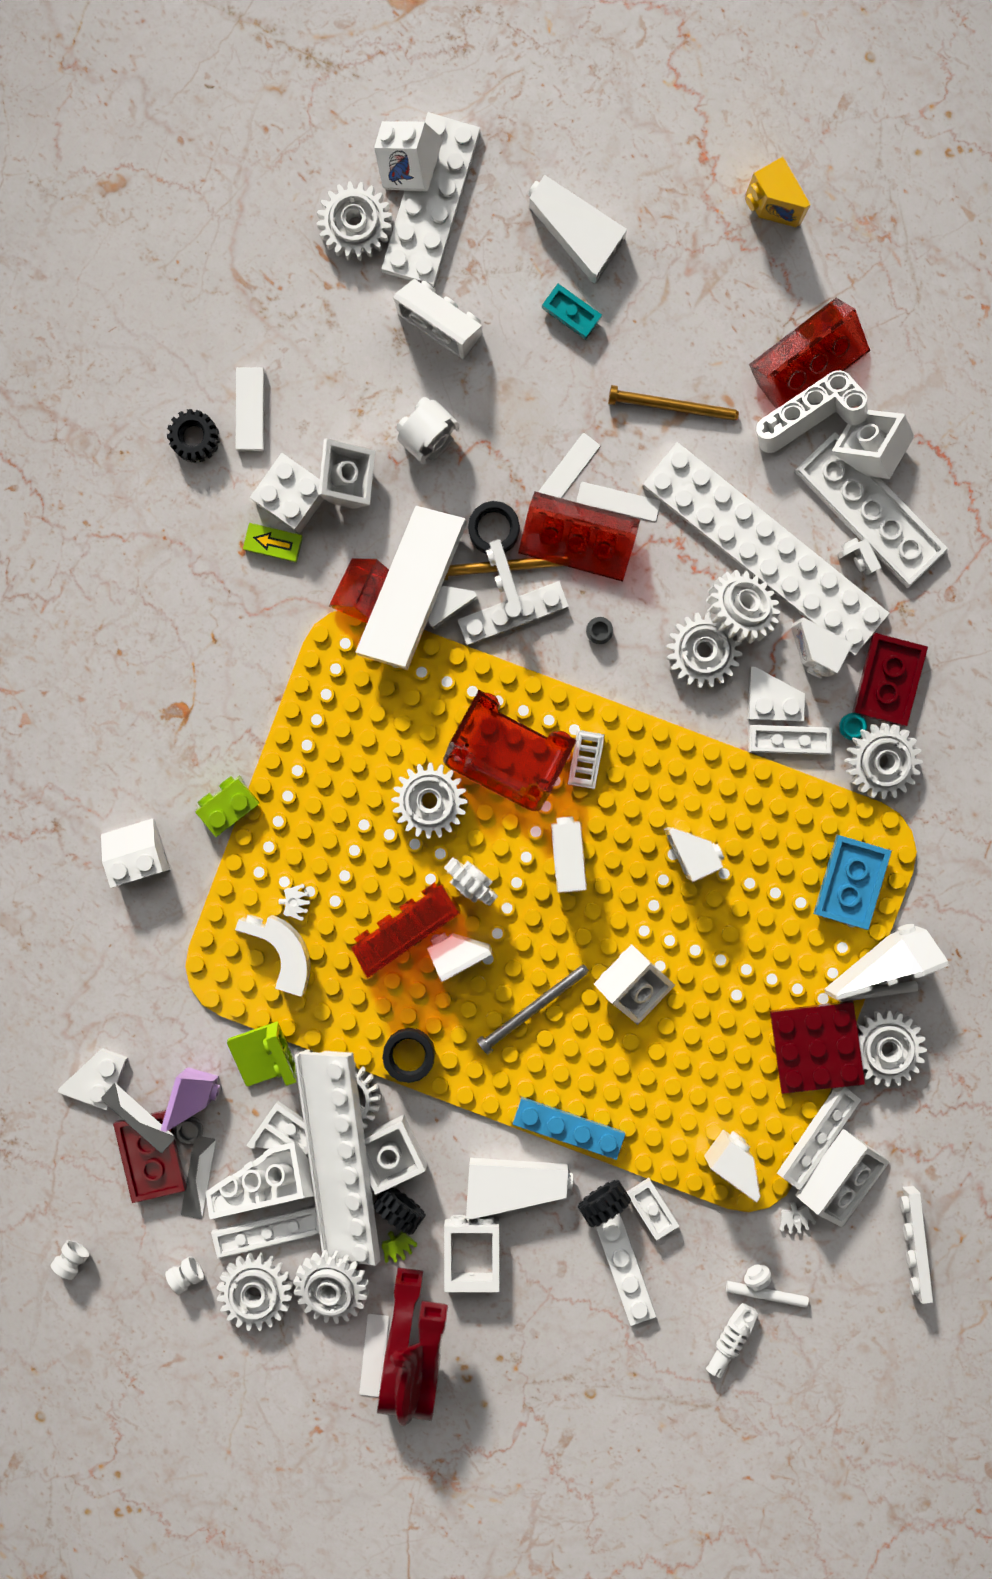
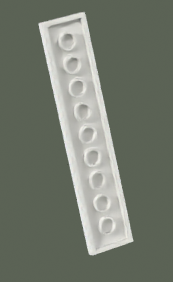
[642,442,889,656]

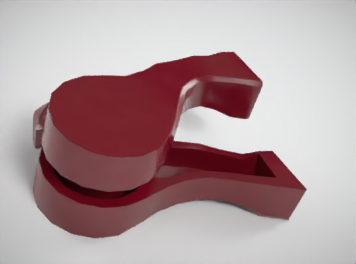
[377,1268,448,1426]

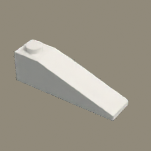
[824,924,949,1000]
[205,1142,314,1219]

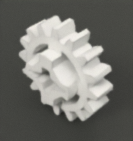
[445,858,498,906]

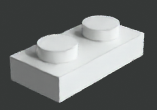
[627,1178,679,1241]

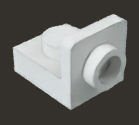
[837,538,881,576]

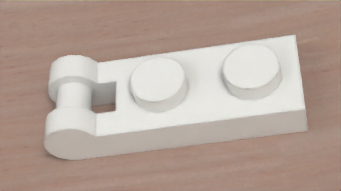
[486,539,522,617]

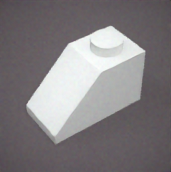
[428,586,478,630]

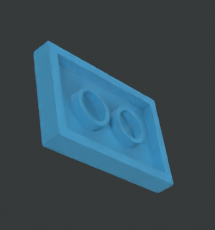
[813,835,892,930]

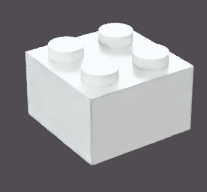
[250,453,324,534]
[364,1115,427,1195]

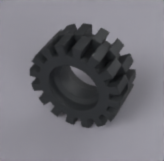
[167,409,220,463]
[578,1180,631,1227]
[373,1187,426,1235]

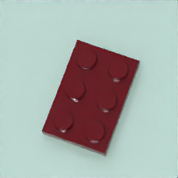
[852,633,928,726]
[113,1110,187,1203]

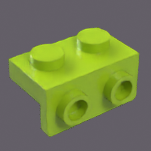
[195,775,260,837]

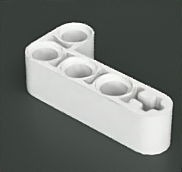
[757,371,868,453]

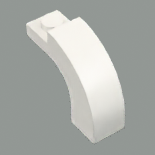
[235,915,311,997]

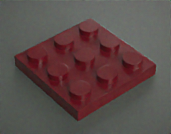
[770,1001,865,1094]

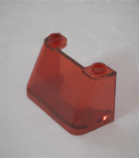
[443,690,577,811]

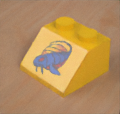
[745,156,811,227]

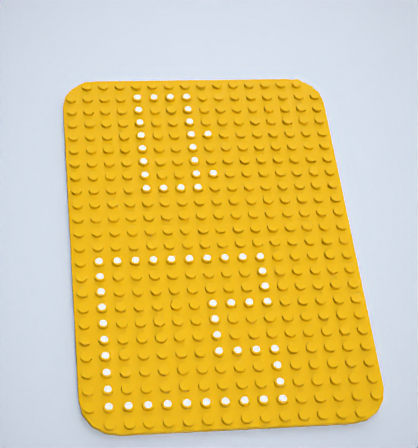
[185,607,917,1212]

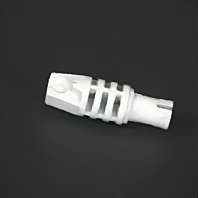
[706,1303,758,1378]

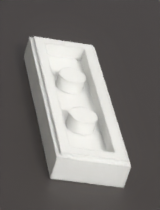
[236,367,265,451]
[748,725,832,755]

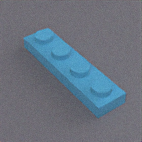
[513,1097,625,1160]

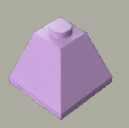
[160,1067,220,1132]

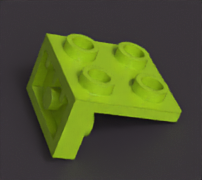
[227,1021,297,1086]

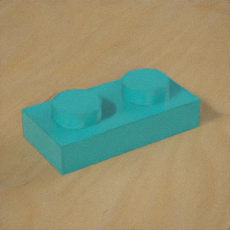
[542,283,602,340]

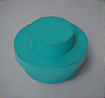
[839,713,867,740]

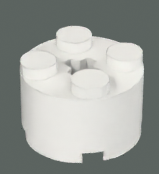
[396,397,460,464]

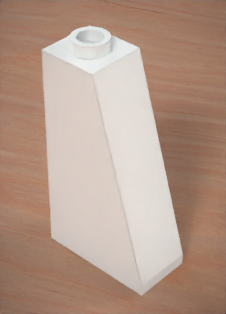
[528,175,627,284]
[466,1158,573,1219]

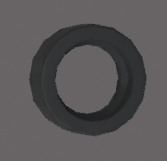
[468,501,520,554]
[382,1028,435,1083]

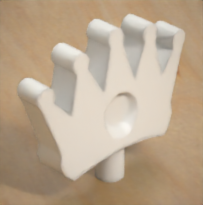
[279,884,310,921]
[779,1202,816,1234]

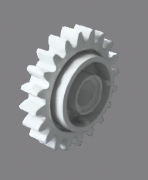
[317,181,393,261]
[706,570,780,644]
[666,612,742,688]
[845,723,923,799]
[391,763,468,839]
[857,1009,927,1087]
[293,1250,369,1324]
[217,1252,293,1331]

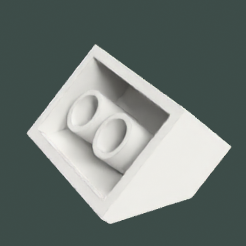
[393,279,482,360]
[795,1129,890,1227]

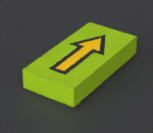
[243,523,303,563]

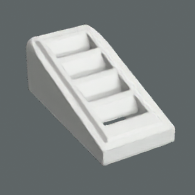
[568,730,605,789]

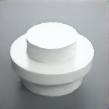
[744,1265,771,1291]

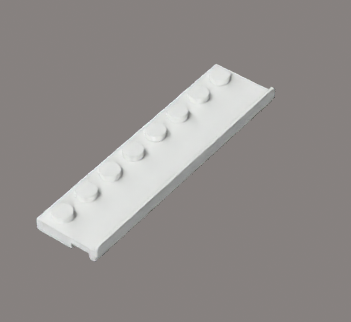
[295,1050,381,1266]

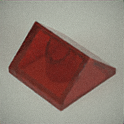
[329,558,389,623]

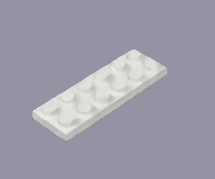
[382,112,480,287]

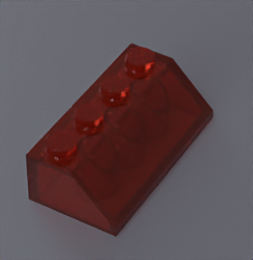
[749,298,870,409]
[518,491,640,582]
[351,882,462,978]

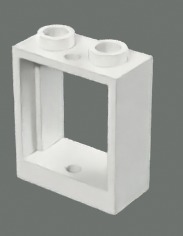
[551,816,586,892]
[444,1215,500,1292]

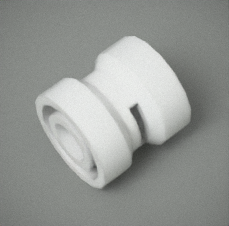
[51,1240,89,1280]
[166,1256,204,1295]

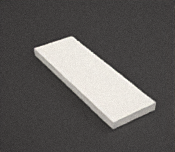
[794,432,949,588]
[356,506,467,670]

